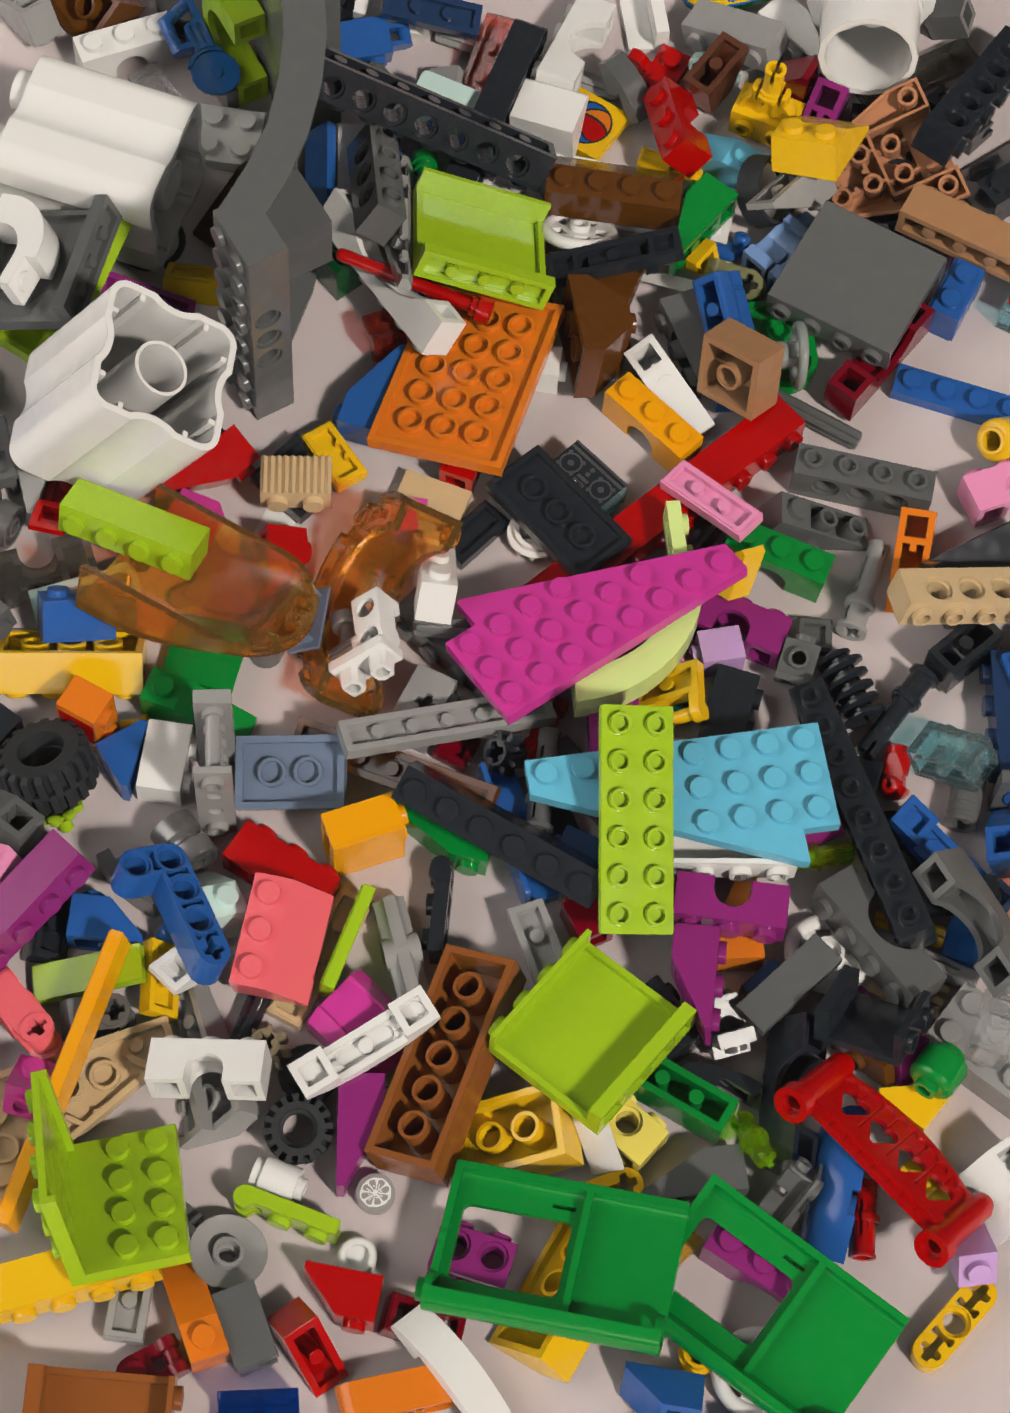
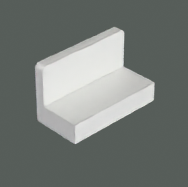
[619,0,670,53]

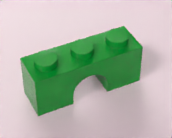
[725,524,836,603]

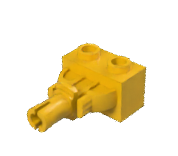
[728,60,806,148]

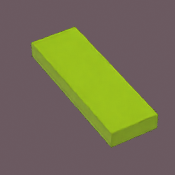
[317,883,376,998]
[32,943,147,1006]

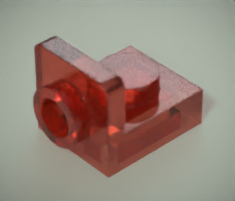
[362,309,407,366]

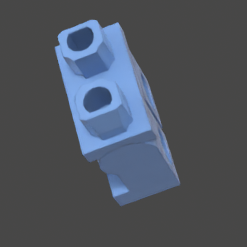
[740,211,815,292]

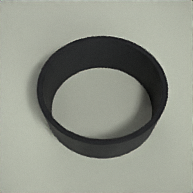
[736,154,795,229]

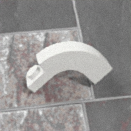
[0,193,60,306]

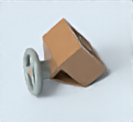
[697,317,809,421]

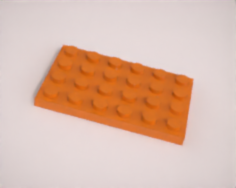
[367,281,565,477]

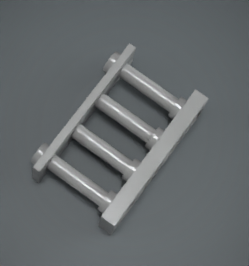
[193,689,237,837]

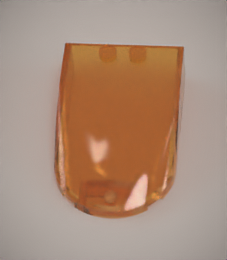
[75,484,319,658]

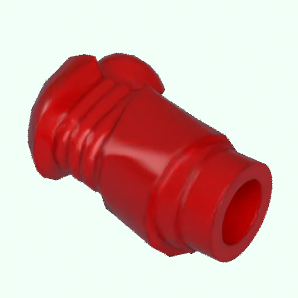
[881,744,912,801]

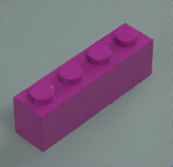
[0,829,96,971]

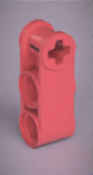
[0,966,63,1061]

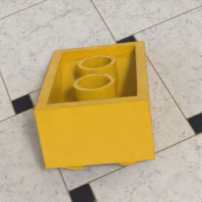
[771,115,869,182]
[458,1086,584,1175]

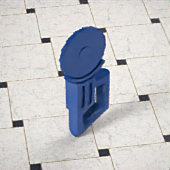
[158,0,241,97]

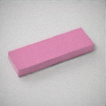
[660,459,763,543]

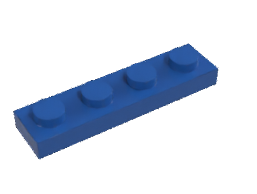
[889,363,1010,425]

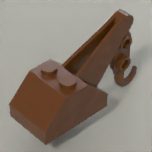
[545,249,645,398]

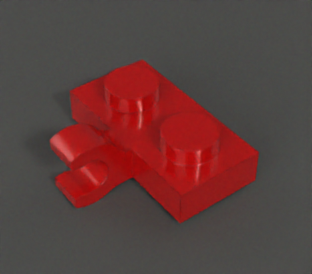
[627,43,691,89]

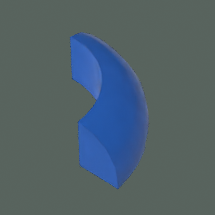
[799,1105,867,1264]

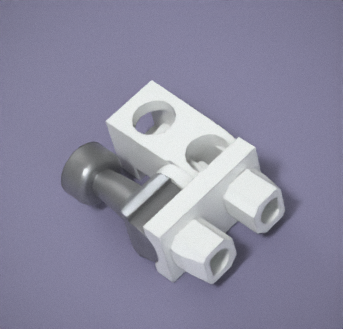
[328,586,404,697]

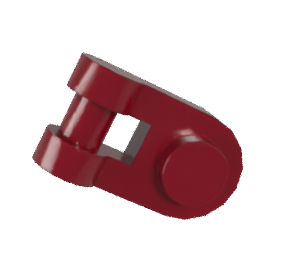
[116,1333,192,1379]

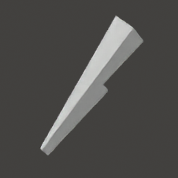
[384,154,417,292]
[176,984,262,1150]

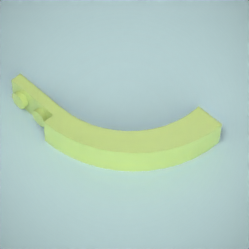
[571,500,702,718]

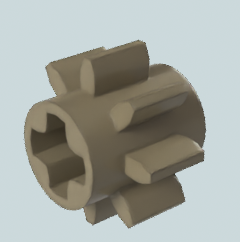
[251,1024,292,1071]

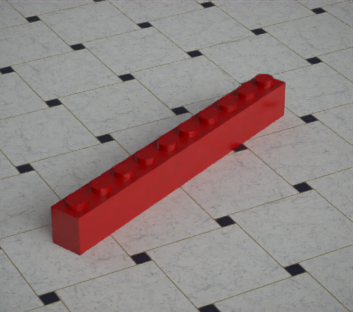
[523,395,806,586]

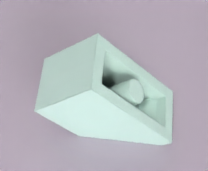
[196,871,247,938]

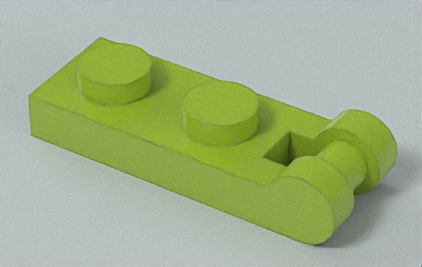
[233,1184,341,1245]

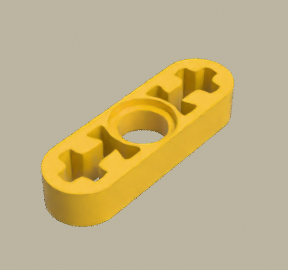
[909,1283,997,1373]

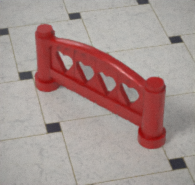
[774,1052,994,1268]

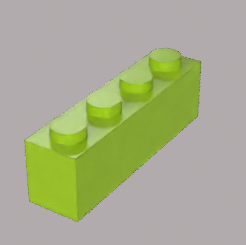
[58,478,210,580]

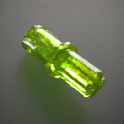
[796,842,855,872]
[730,1110,777,1169]

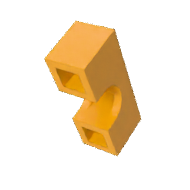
[602,372,704,472]

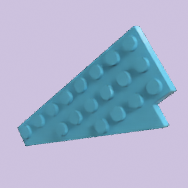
[524,722,841,868]

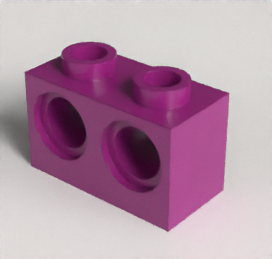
[427,1220,518,1289]

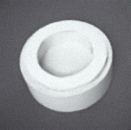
[338,1237,377,1273]

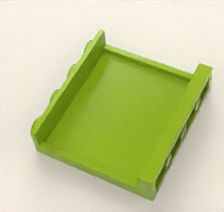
[412,167,556,311]
[488,929,697,1136]

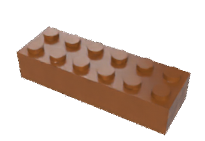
[364,944,527,1187]

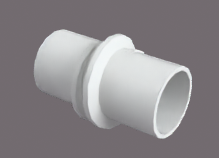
[806,0,936,95]

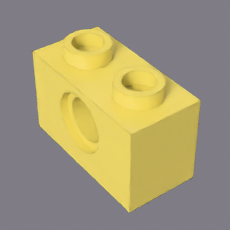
[609,1095,669,1173]

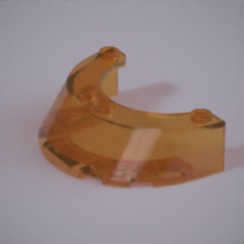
[297,491,464,718]

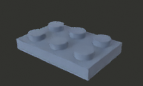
[235,734,347,811]

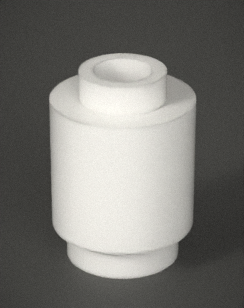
[248,1156,309,1202]

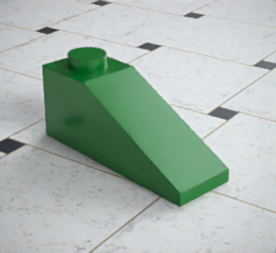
[668,172,738,277]
[139,667,257,740]
[395,800,491,876]

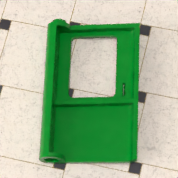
[414,1159,690,1357]
[665,1173,910,1413]

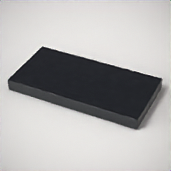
[485,445,633,576]

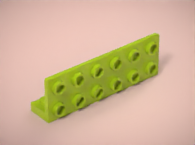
[598,704,674,936]

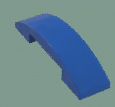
[888,794,1010,913]

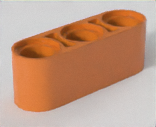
[334,1365,455,1413]

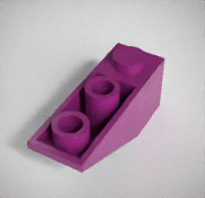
[671,923,727,1046]

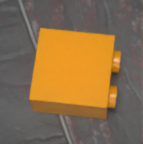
[320,792,409,877]

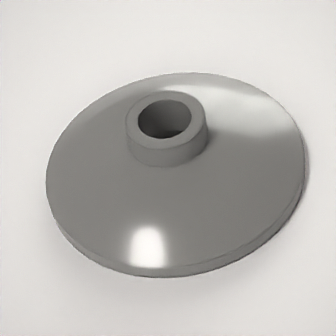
[190,1214,268,1290]

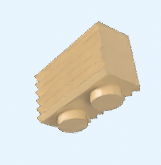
[260,455,332,513]

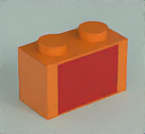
[55,675,120,753]

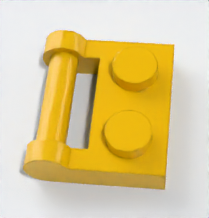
[639,658,709,727]

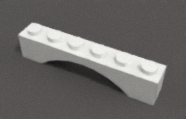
[323,188,467,356]

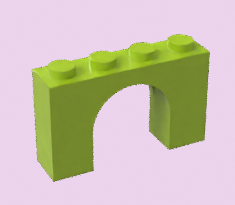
[202,0,269,107]

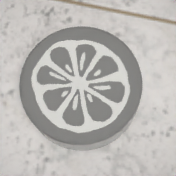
[356,1173,395,1215]

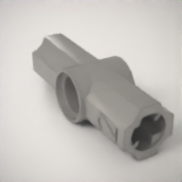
[372,894,429,999]

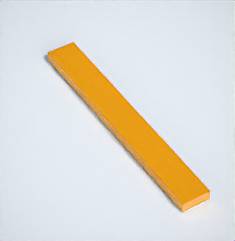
[0,929,131,1234]

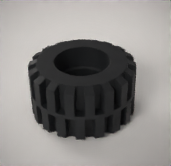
[0,718,100,816]

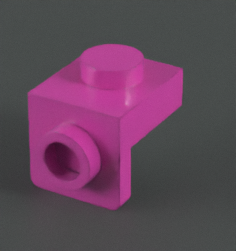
[3,1054,56,1120]

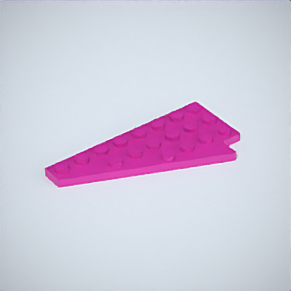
[445,544,747,725]

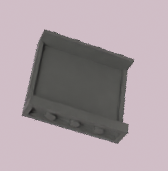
[0,194,123,330]
[766,200,947,370]

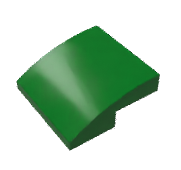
[162,616,251,694]

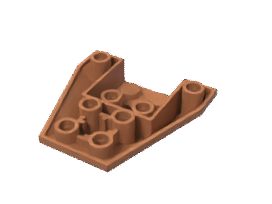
[828,77,971,219]

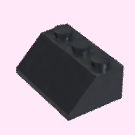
[961,143,1010,220]

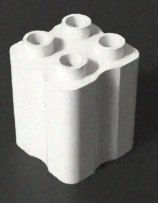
[0,55,206,273]
[9,280,237,500]

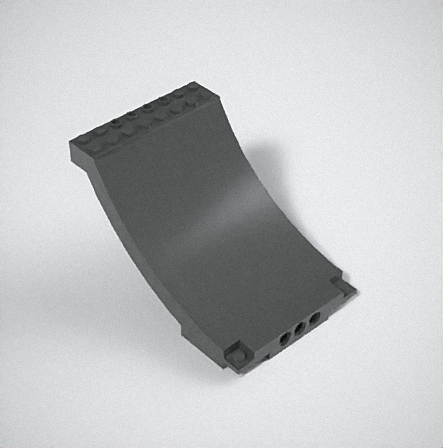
[210,0,341,420]

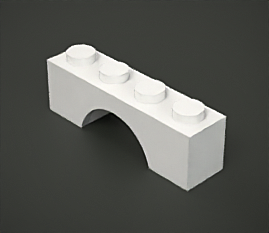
[531,0,616,92]

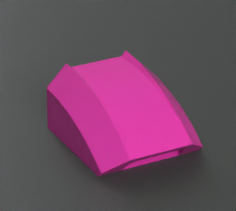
[307,969,405,1075]

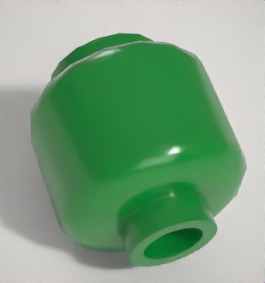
[910,1041,968,1099]

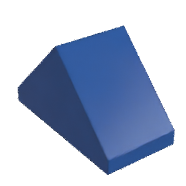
[95,720,148,801]

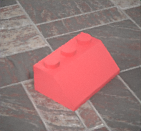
[229,872,334,1007]

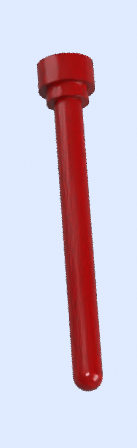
[336,248,496,326]

